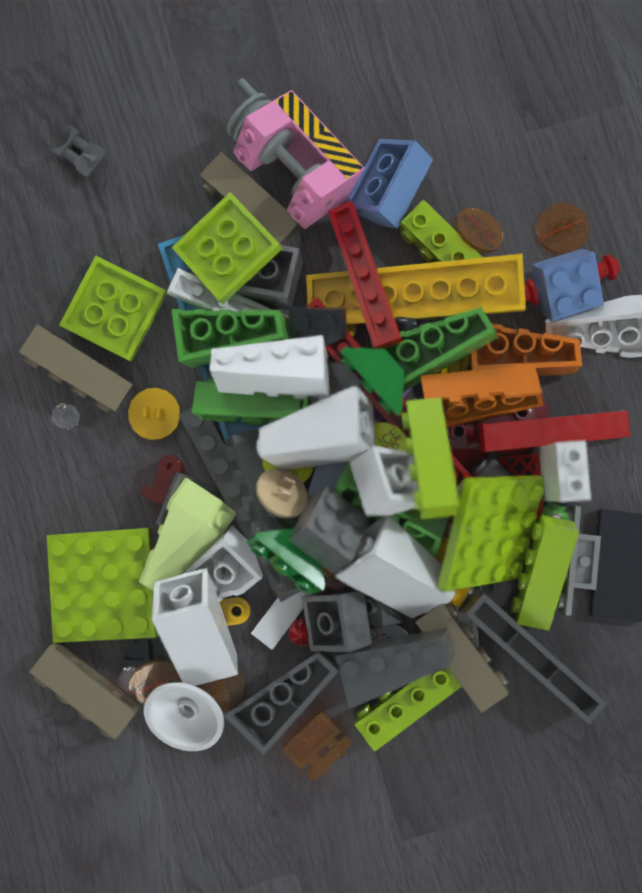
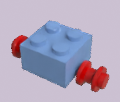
[524,249,620,321]

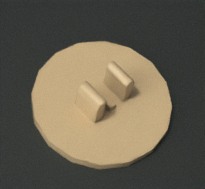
[256,469,308,518]

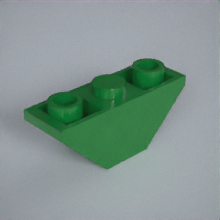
[340,348,404,416]
[246,528,325,594]

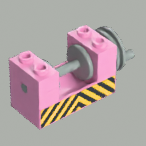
[226,78,365,230]

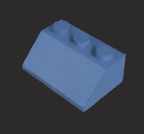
[346,139,433,229]

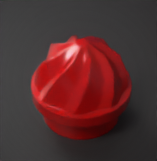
[288,618,309,646]

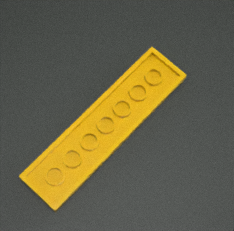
[306,254,526,326]

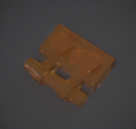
[282,709,353,782]

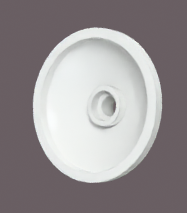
[144,683,224,751]

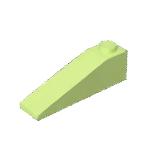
[139,477,237,591]

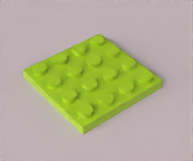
[438,475,544,591]
[47,527,159,643]

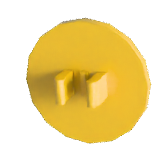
[128,388,181,440]

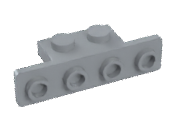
[557,506,601,616]

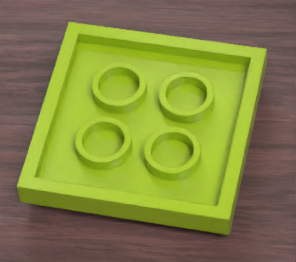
[172,192,283,304]
[59,255,167,362]

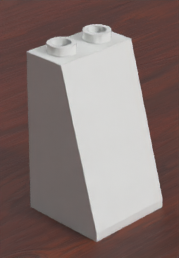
[257,386,376,470]
[531,441,591,502]
[335,516,455,618]
[152,568,238,686]

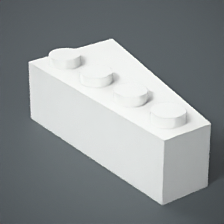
[210,335,329,401]

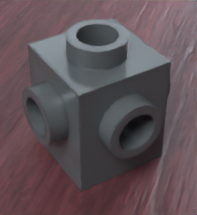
[364,593,401,627]

